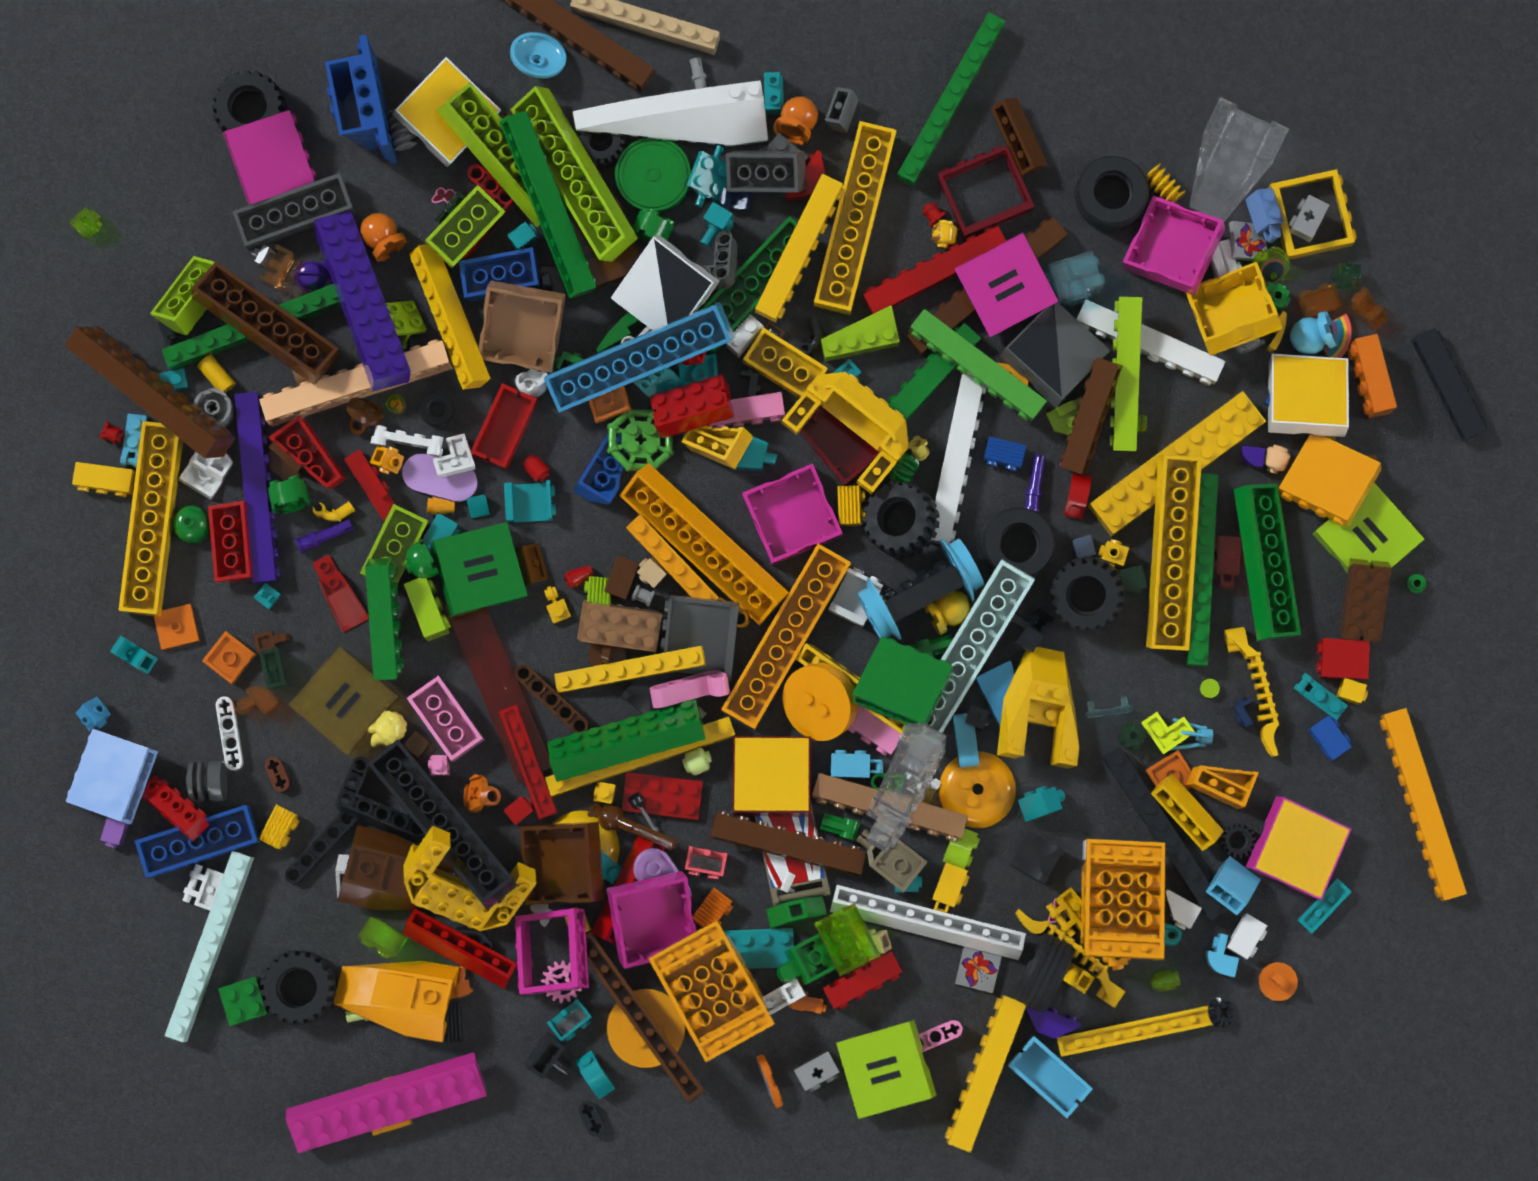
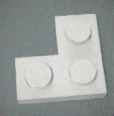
[433,434,475,479]

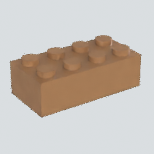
[577,601,662,652]

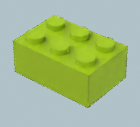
[404,578,451,642]

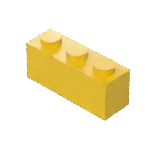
[72,462,136,497]

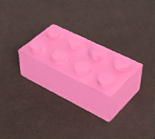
[407,676,485,762]

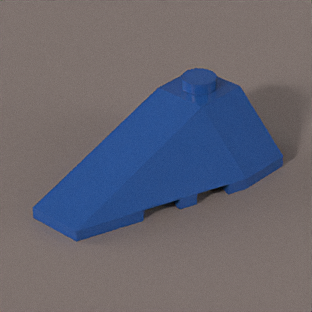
[573,434,626,504]

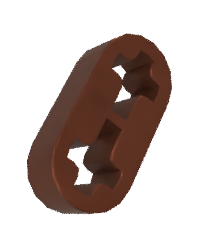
[265,757,291,792]

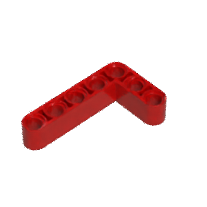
[455,165,515,266]

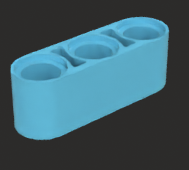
[953,713,979,768]

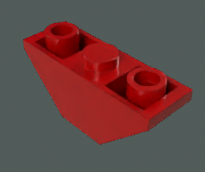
[785,150,825,203]

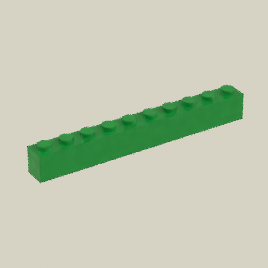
[897,12,1005,188]
[499,111,596,299]
[161,284,341,371]
[1186,473,1218,668]

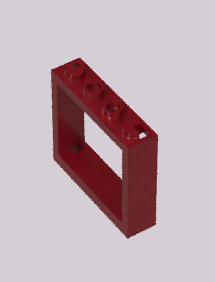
[937,145,1034,240]

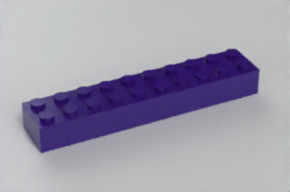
[314,211,411,391]

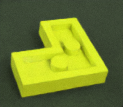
[1141,712,1195,754]

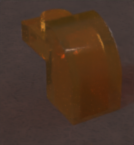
[1350,287,1389,332]
[234,686,282,716]

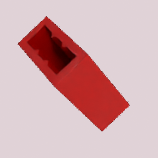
[1316,638,1370,681]

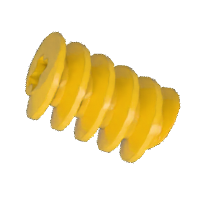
[1146,163,1186,203]

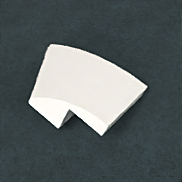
[179,452,233,500]

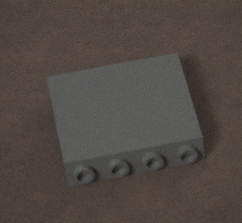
[661,595,740,682]

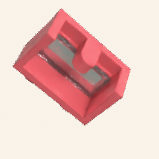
[685,846,728,880]

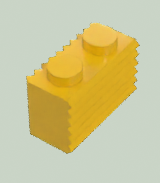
[837,485,865,526]
[258,804,300,850]

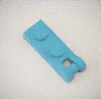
[120,413,148,468]

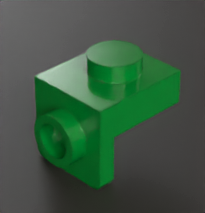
[555,351,583,370]

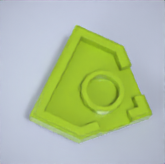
[1046,397,1081,436]

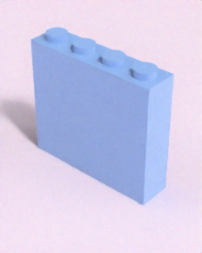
[66,729,158,825]

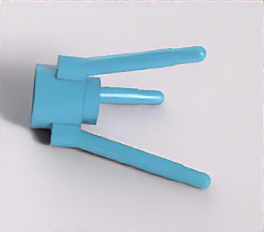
[1169,718,1213,751]

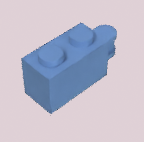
[1245,188,1284,243]

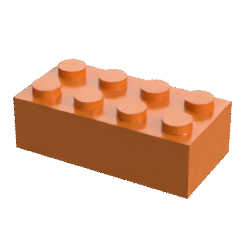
[1347,334,1397,419]

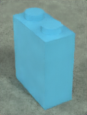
[1206,856,1261,915]

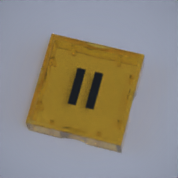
[289,646,400,756]

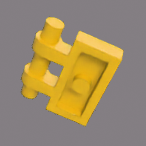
[1046,887,1081,938]

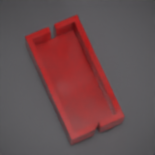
[650,374,734,439]
[470,383,539,471]

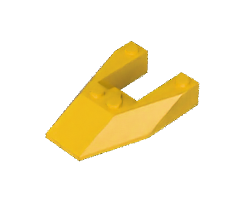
[997,647,1079,769]

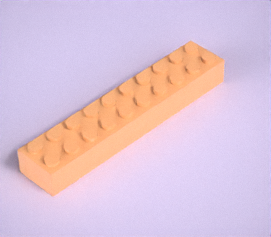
[259,339,453,427]

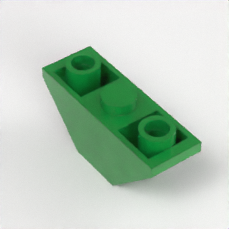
[766,896,827,929]

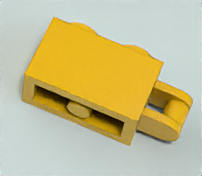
[932,863,970,913]

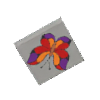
[1229,221,1268,263]
[955,946,1002,993]

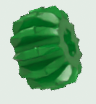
[889,453,919,483]

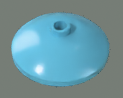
[510,32,566,78]

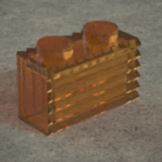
[1296,283,1342,318]

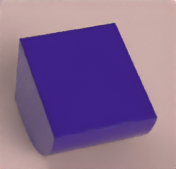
[1240,445,1265,470]

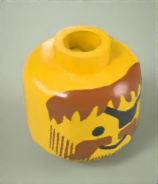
[932,220,958,249]

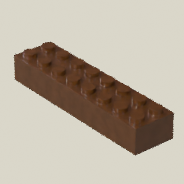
[192,262,339,385]

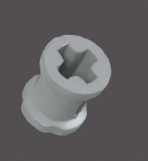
[631,584,656,607]

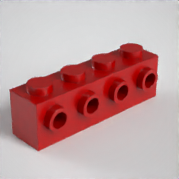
[142,775,209,841]

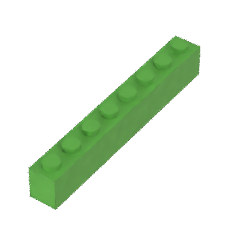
[910,309,1047,422]

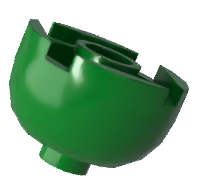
[172,505,210,544]
[404,540,439,579]

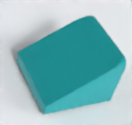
[467,495,490,519]

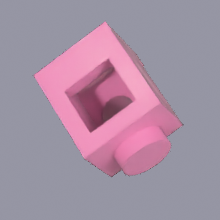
[428,755,450,776]

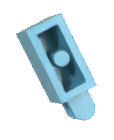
[831,750,883,779]

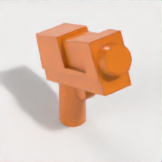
[450,966,473,1000]
[788,991,826,1014]

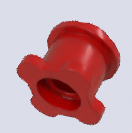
[922,202,946,227]
[100,421,125,445]

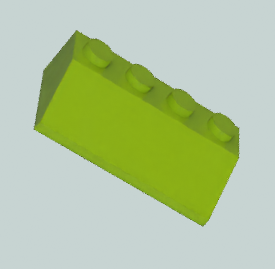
[150,256,215,335]

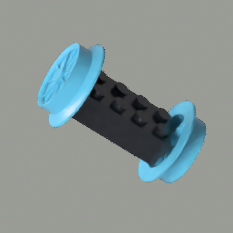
[857,539,984,640]

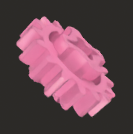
[541,960,582,1003]

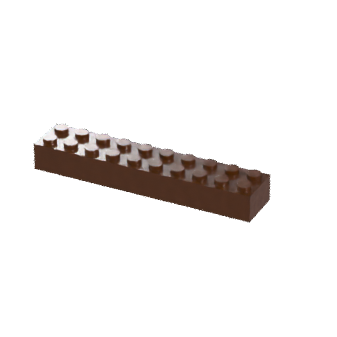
[65,326,235,458]

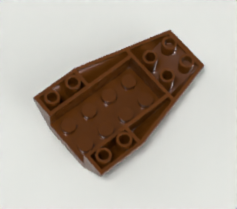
[337,825,460,910]

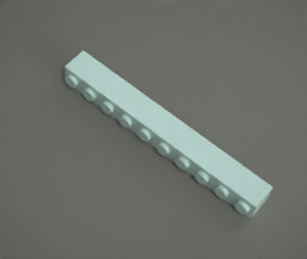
[165,851,254,1042]

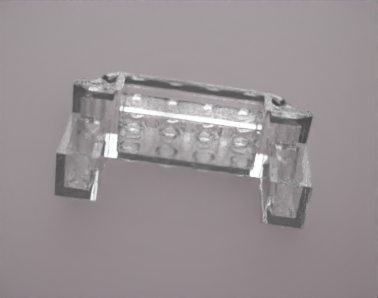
[866,723,946,852]

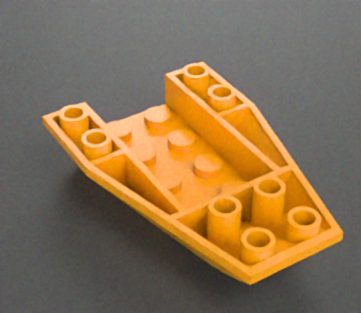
[333,961,460,1043]

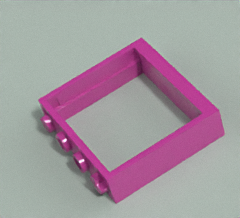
[515,908,589,995]

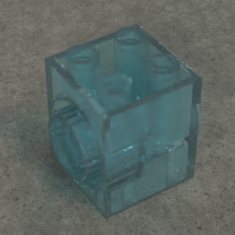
[1046,251,1105,306]

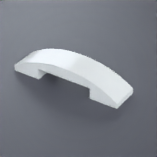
[763,978,806,1015]

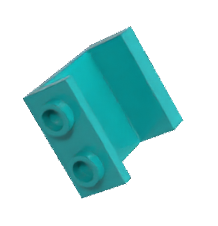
[504,480,556,523]

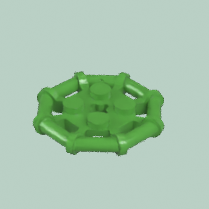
[607,409,674,472]

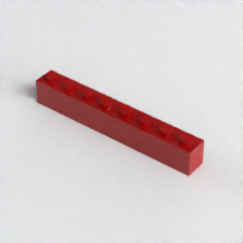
[863,226,1006,315]

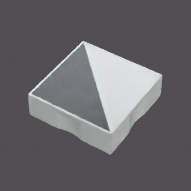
[611,235,720,330]

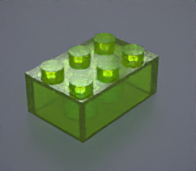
[814,903,881,976]

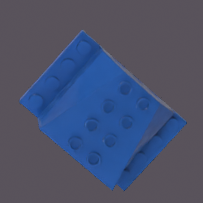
[325,34,398,165]

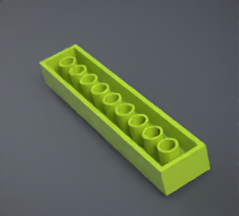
[510,86,638,262]

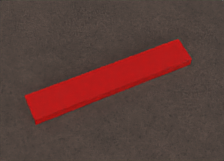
[499,704,558,820]

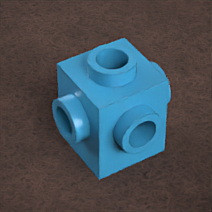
[76,697,111,731]

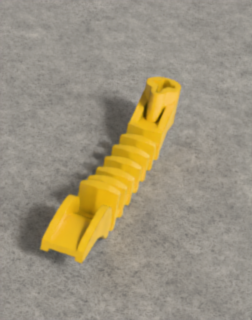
[1224,627,1279,757]
[1015,909,1125,1008]

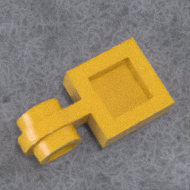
[544,586,571,624]

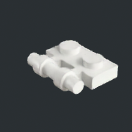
[182,864,224,910]

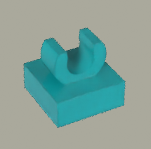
[254,583,281,610]

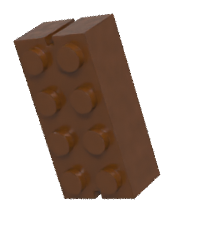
[1339,558,1392,642]

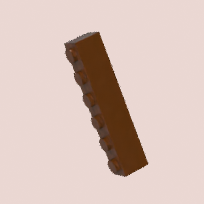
[1060,358,1123,474]

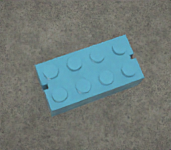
[1007,1036,1093,1118]

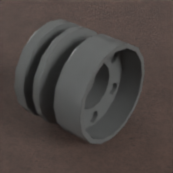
[186,760,227,802]

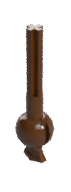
[587,802,677,850]

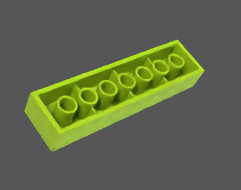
[437,82,565,227]

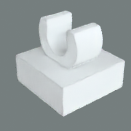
[780,872,796,893]

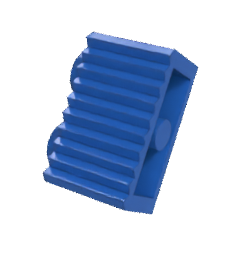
[983,436,1026,472]

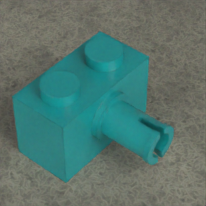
[700,202,734,248]
[1018,786,1065,822]

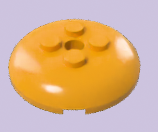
[939,751,1016,828]

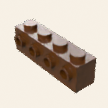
[991,97,1048,176]

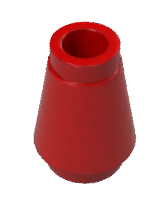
[564,565,594,589]

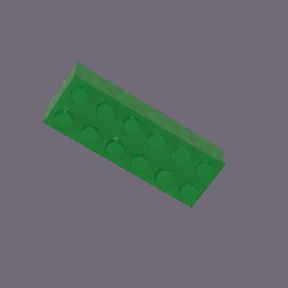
[365,558,404,680]

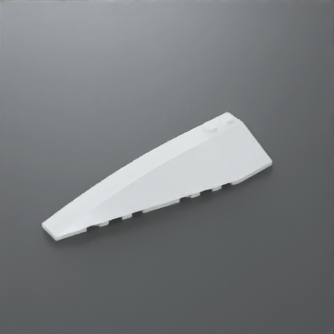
[573,81,768,146]

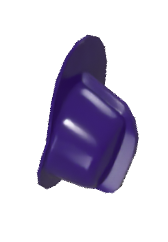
[294,261,333,291]

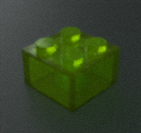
[358,916,408,958]

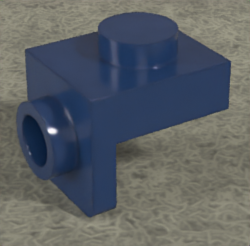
[720,187,752,211]
[1232,697,1253,728]

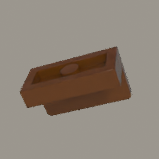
[267,442,305,481]
[515,543,549,587]
[604,556,639,600]

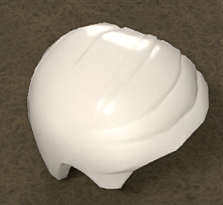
[515,369,547,398]

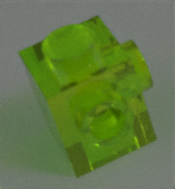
[69,207,102,240]

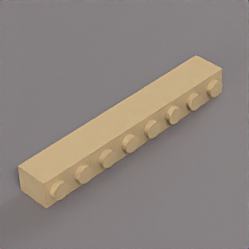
[570,0,720,55]

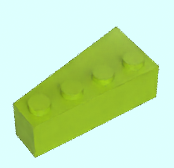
[821,305,900,362]

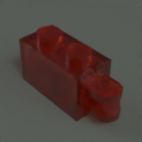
[1213,536,1241,589]

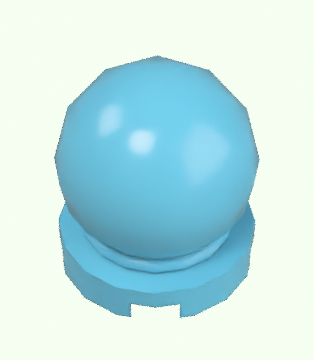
[1290,311,1338,355]

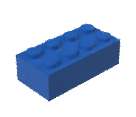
[459,247,543,302]

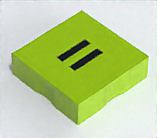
[1313,483,1424,574]
[836,1020,937,1119]

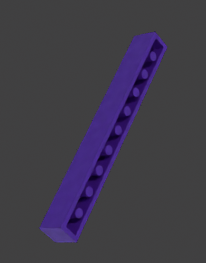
[234,392,281,585]

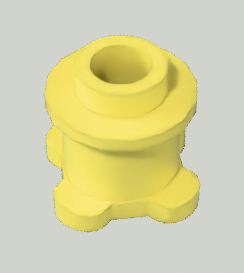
[908,436,930,461]

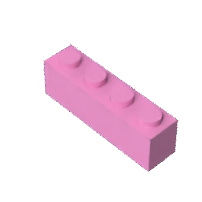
[709,392,785,428]
[848,705,904,756]

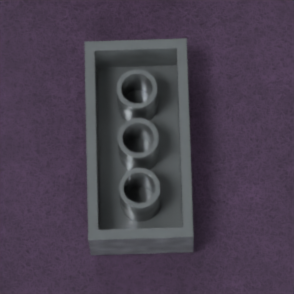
[726,151,806,192]

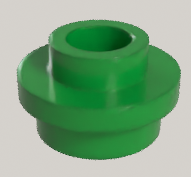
[1407,574,1426,594]

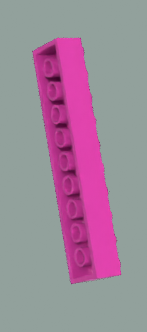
[286,1052,487,1153]

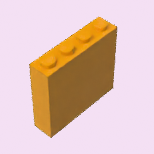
[1279,434,1381,527]

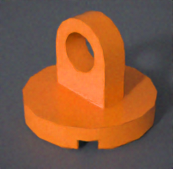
[463,774,501,813]
[1258,962,1298,1001]

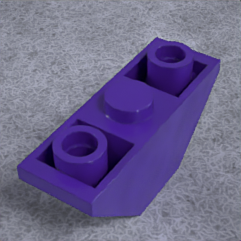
[1025,1006,1081,1039]

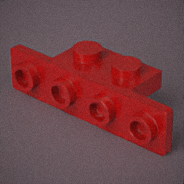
[344,450,396,522]

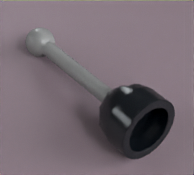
[627,792,659,832]

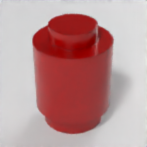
[522,454,550,483]

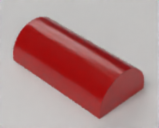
[208,501,253,583]

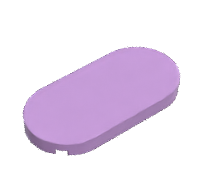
[402,454,478,502]
[634,848,692,898]

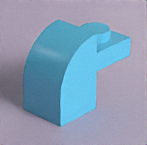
[1206,933,1239,977]

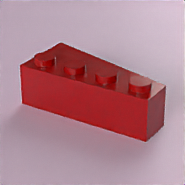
[268,415,347,490]
[823,951,902,1010]

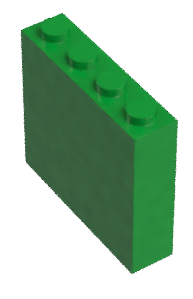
[852,637,953,732]

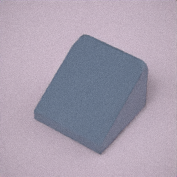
[1072,535,1096,558]

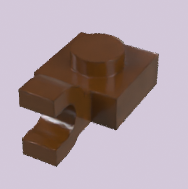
[253,630,290,654]

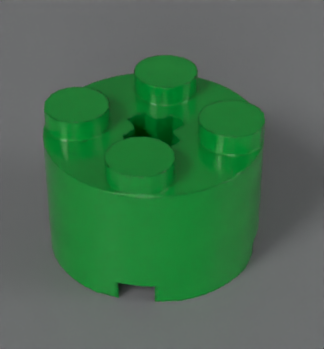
[632,208,675,244]
[268,476,310,514]

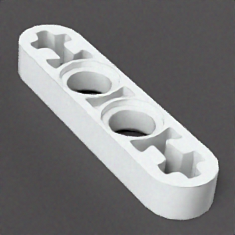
[216,696,244,771]

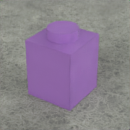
[100,818,129,848]

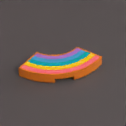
[1322,313,1352,358]
[756,1054,783,1109]

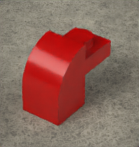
[1064,472,1092,520]

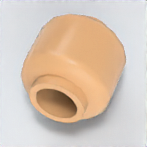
[1263,444,1291,474]

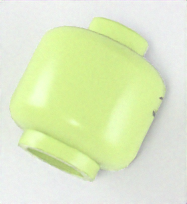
[682,747,712,775]

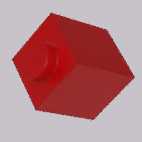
[503,796,535,826]

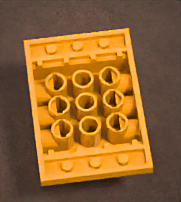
[1080,839,1165,960]
[648,920,775,1062]

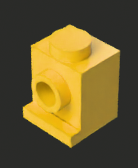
[593,782,616,805]

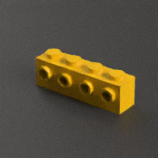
[1151,774,1224,851]

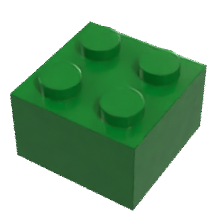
[218,976,270,1026]

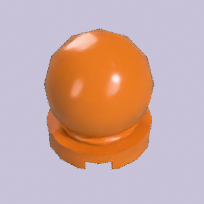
[774,97,818,146]
[360,213,407,262]

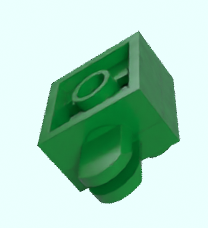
[777,931,847,986]

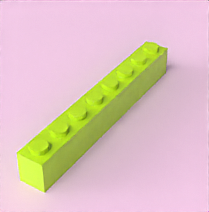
[1109,297,1142,451]

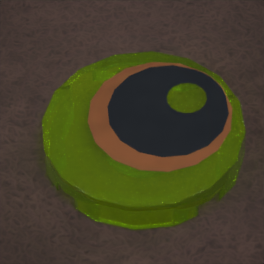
[1252,247,1290,284]

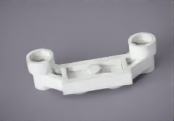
[370,425,443,457]

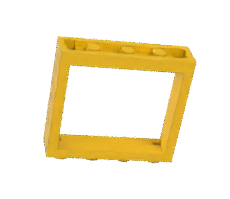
[1268,169,1356,261]

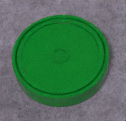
[615,137,691,214]

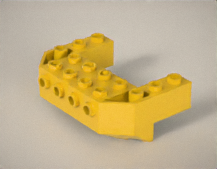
[782,372,909,495]
[404,826,536,931]

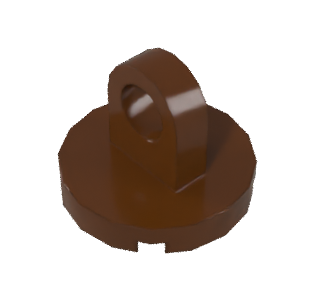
[346,397,384,435]
[588,643,626,667]

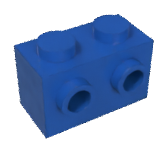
[1307,715,1352,761]

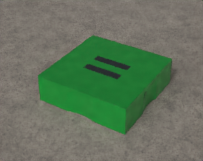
[430,522,528,618]

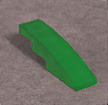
[596,312,642,353]

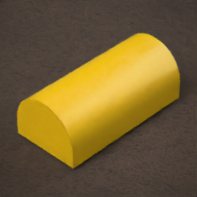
[197,355,236,394]

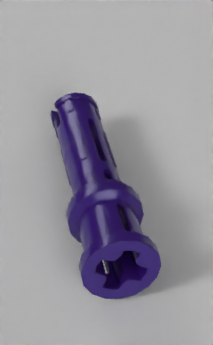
[1024,455,1046,514]
[295,519,354,554]

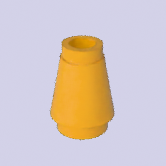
[427,497,455,515]

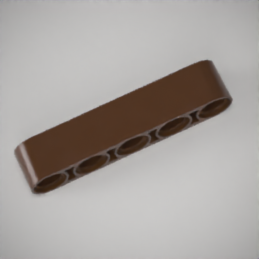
[515,665,589,733]

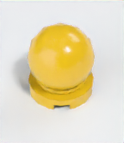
[923,589,971,635]

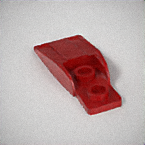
[313,555,369,632]

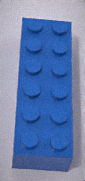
[135,805,261,879]

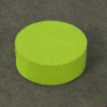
[1200,679,1220,699]

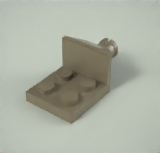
[856,829,928,893]

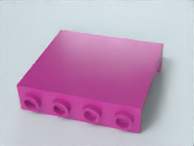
[223,110,316,205]

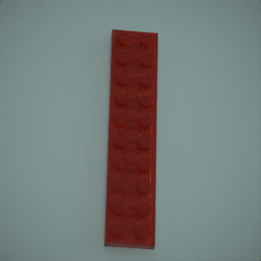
[444,605,551,782]

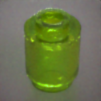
[1151,970,1181,992]

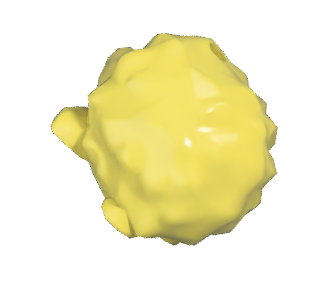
[367,710,407,747]

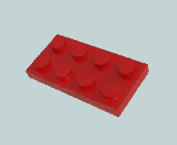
[622,772,703,820]

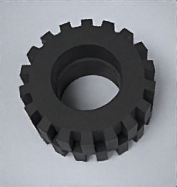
[577,131,625,168]

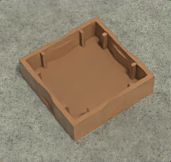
[479,281,566,373]

